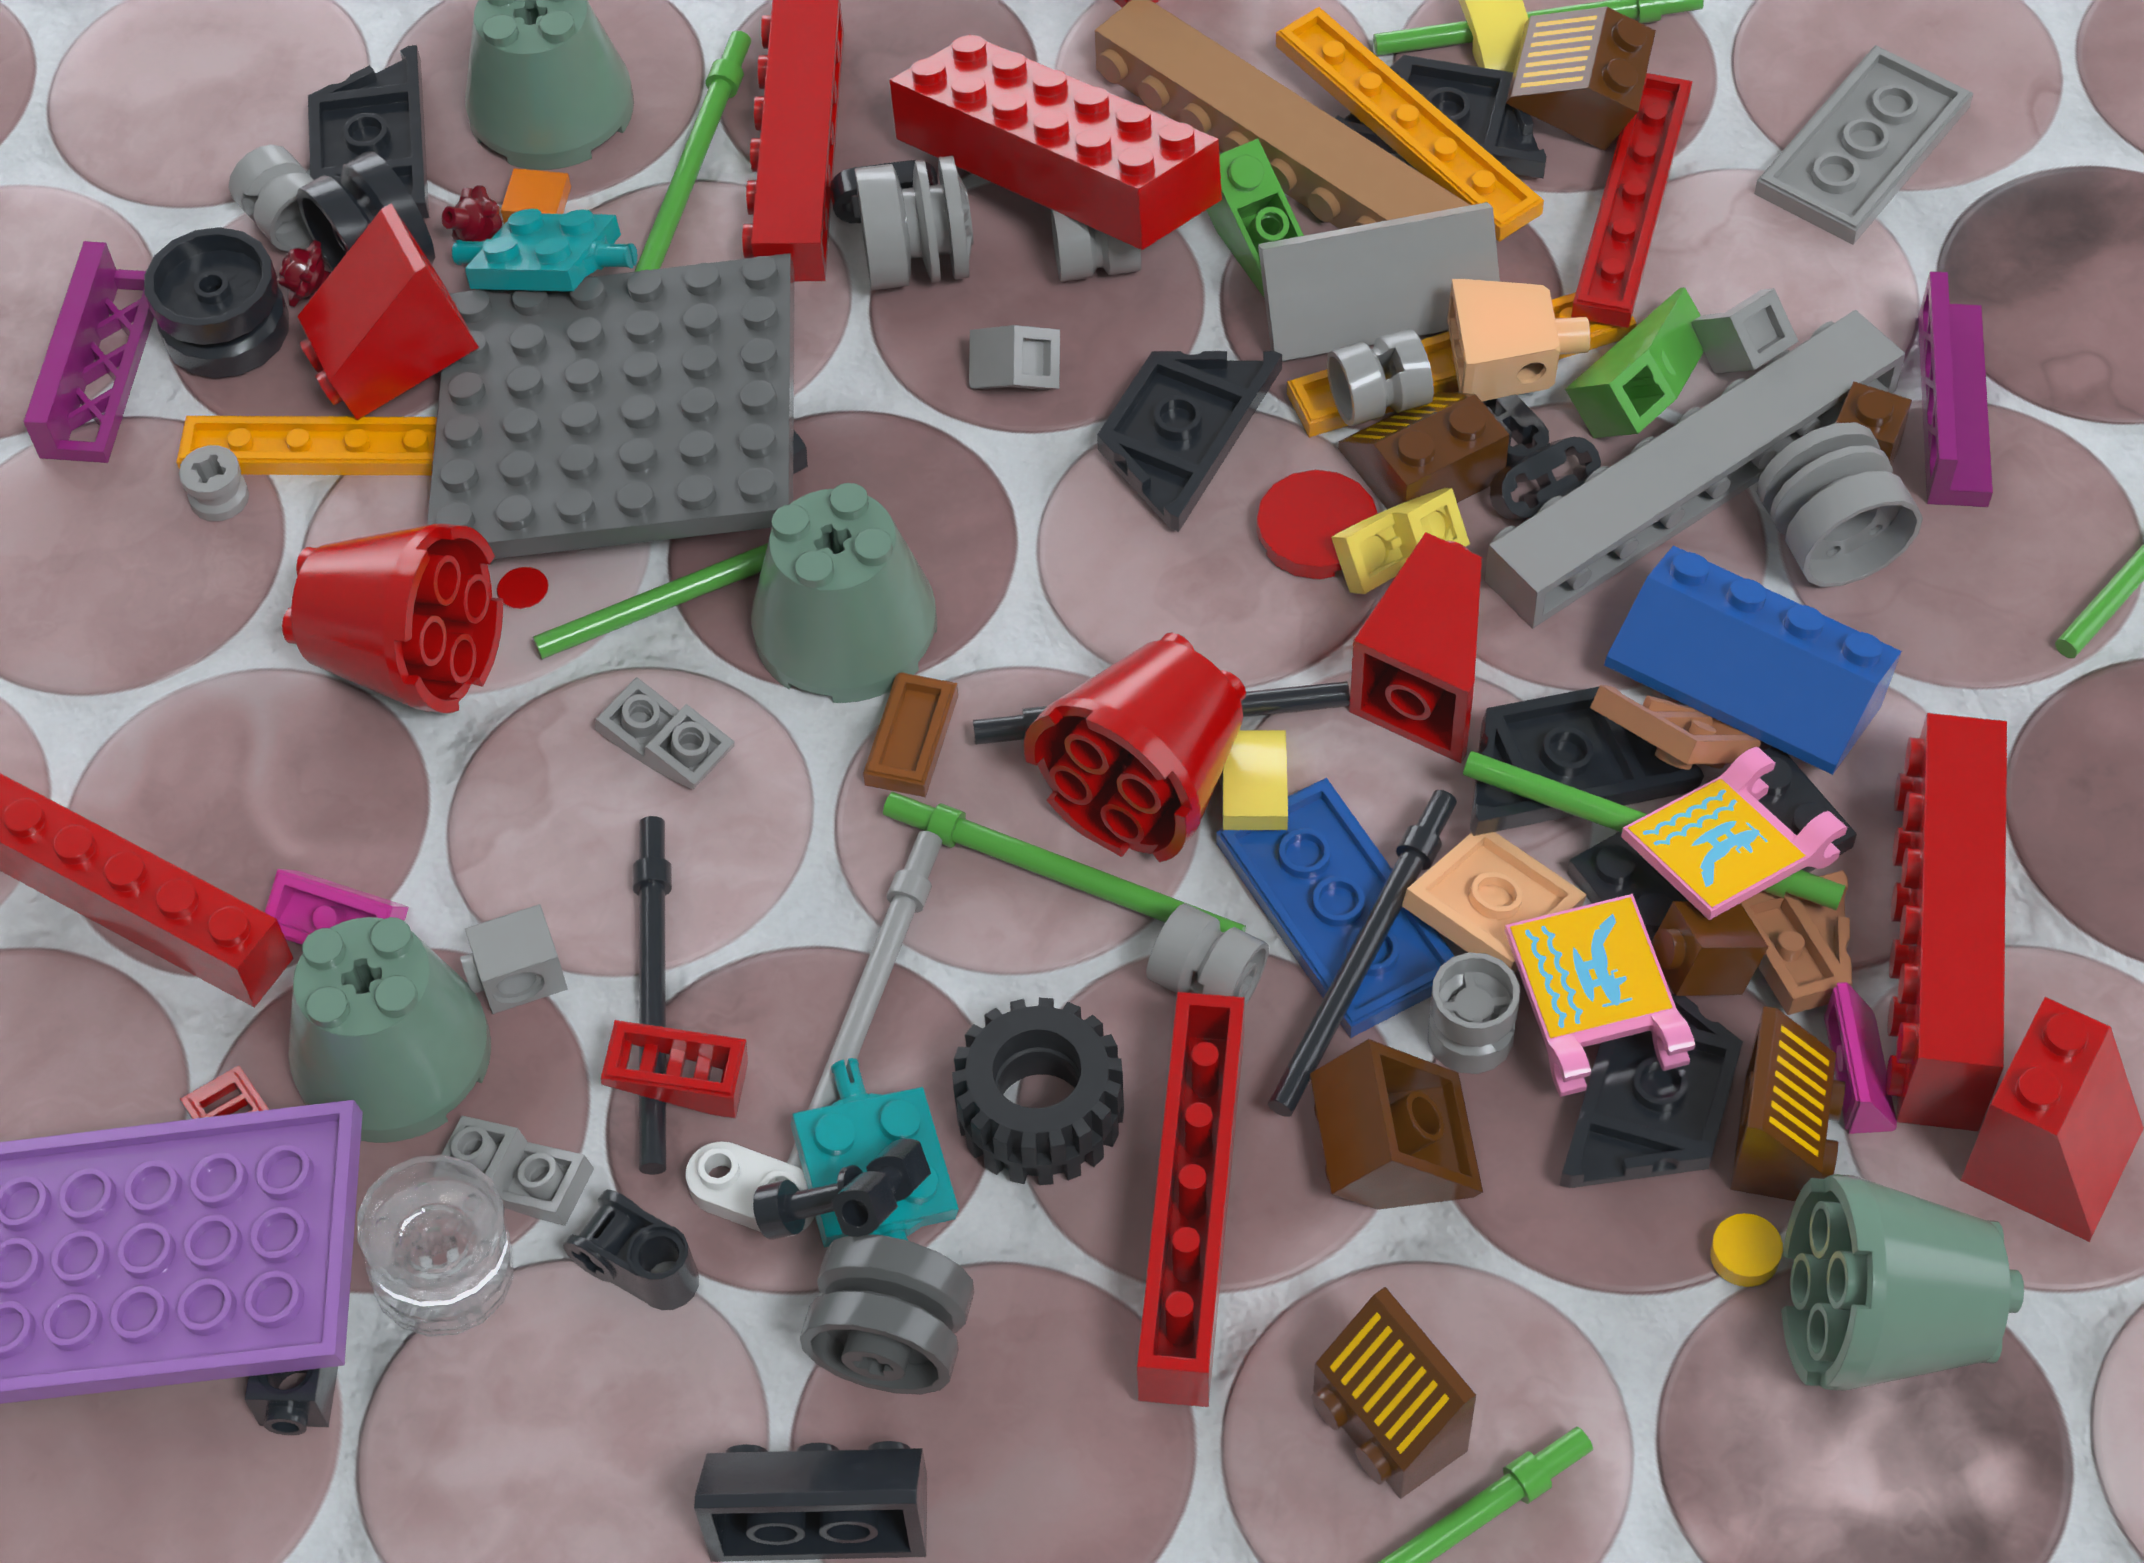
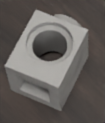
[460,904,568,1014]

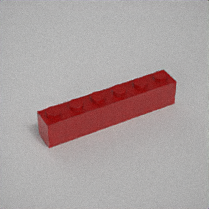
[742,0,844,282]
[0,773,294,1008]
[1137,992,1245,1407]

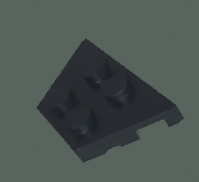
[308,45,429,219]
[1335,55,1547,179]
[1097,351,1282,532]
[1470,687,1704,836]
[1560,993,1743,1188]

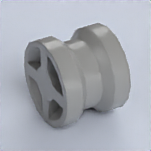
[179,445,249,521]

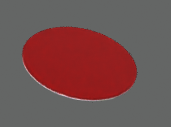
[497,567,549,609]

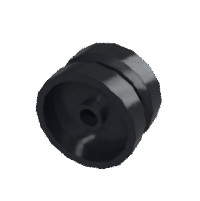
[296,151,435,271]
[144,227,289,378]

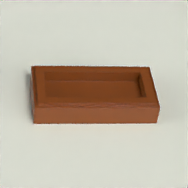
[863,672,958,797]

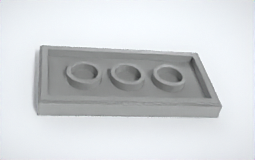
[1754,45,1973,245]
[1258,202,1500,361]

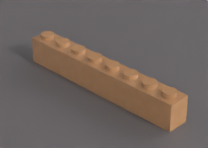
[1095,0,1469,229]

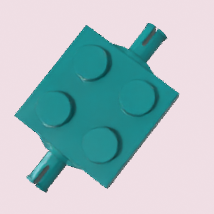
[452,209,638,291]
[790,1058,959,1248]

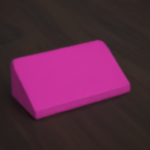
[265,869,409,945]
[1824,982,1897,1134]

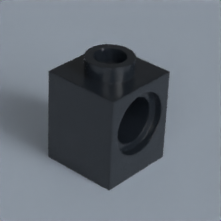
[245,1366,338,1435]

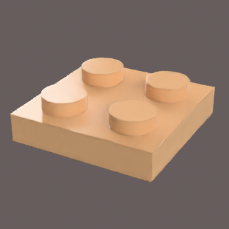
[1402,832,1587,973]

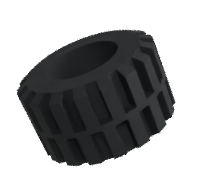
[952,997,1124,1185]

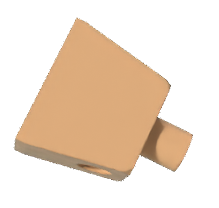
[1447,279,1590,401]

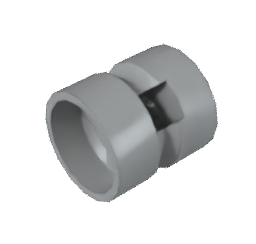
[228,145,314,251]
[1051,209,1141,282]
[1327,328,1434,426]
[1146,903,1269,1006]
[1428,952,1520,1074]

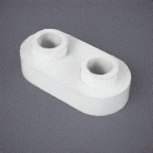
[686,1141,815,1237]

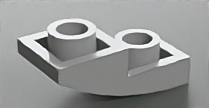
[595,677,735,790]
[432,1116,594,1226]

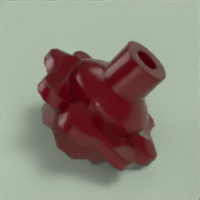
[441,185,503,241]
[278,240,331,308]

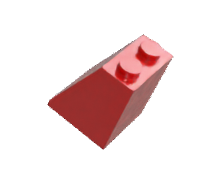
[297,203,479,420]
[1349,532,1482,764]
[1960,997,2144,1242]

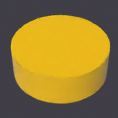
[1710,1213,1783,1287]

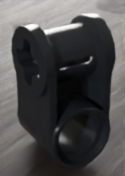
[563,1189,699,1310]

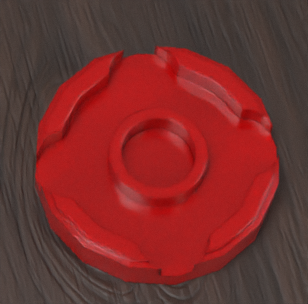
[1257,469,1378,580]

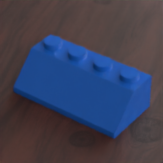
[1604,545,1902,775]

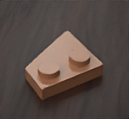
[1590,685,1762,770]
[1741,870,1852,1015]

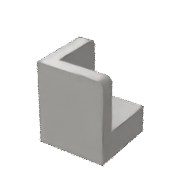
[1692,288,1799,373]
[969,325,1060,390]

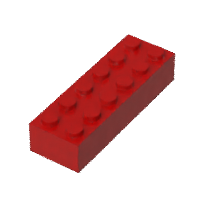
[889,34,1222,250]
[1886,713,2007,1132]

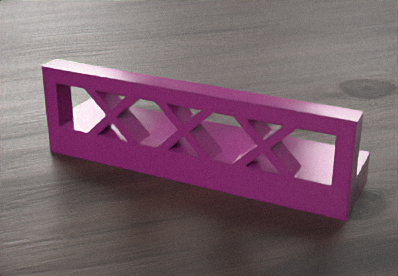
[23,241,154,463]
[1918,271,1993,507]

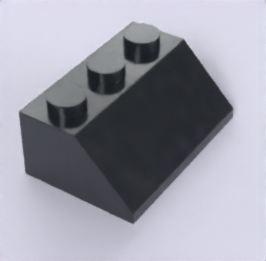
[694,1441,927,1562]

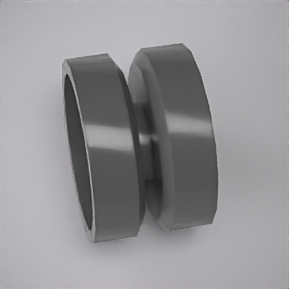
[800,1235,974,1395]

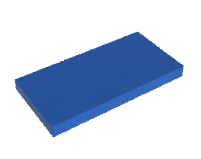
[1216,777,1455,1038]

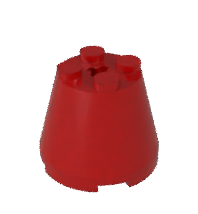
[282,523,503,713]
[1024,632,1246,862]

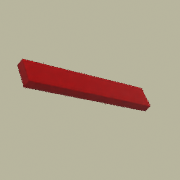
[1571,73,1693,328]

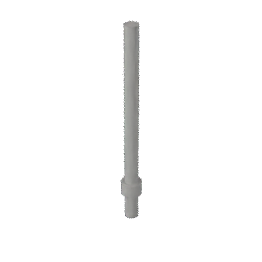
[787,831,942,1170]

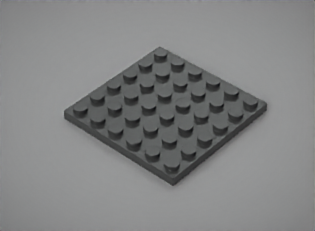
[427,253,795,559]

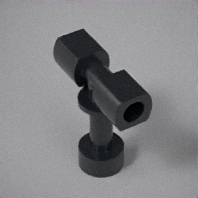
[753,1139,931,1240]

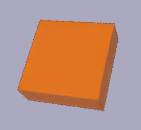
[501,168,571,224]

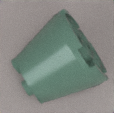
[465,0,634,170]
[751,483,937,703]
[288,917,491,1143]
[1781,1174,2024,1391]

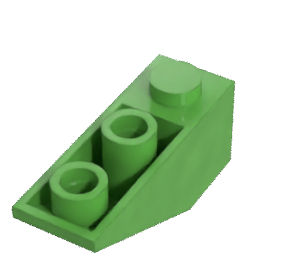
[1206,139,1304,297]
[1565,287,1704,438]

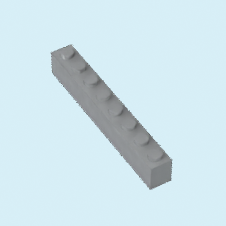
[1485,309,1905,629]

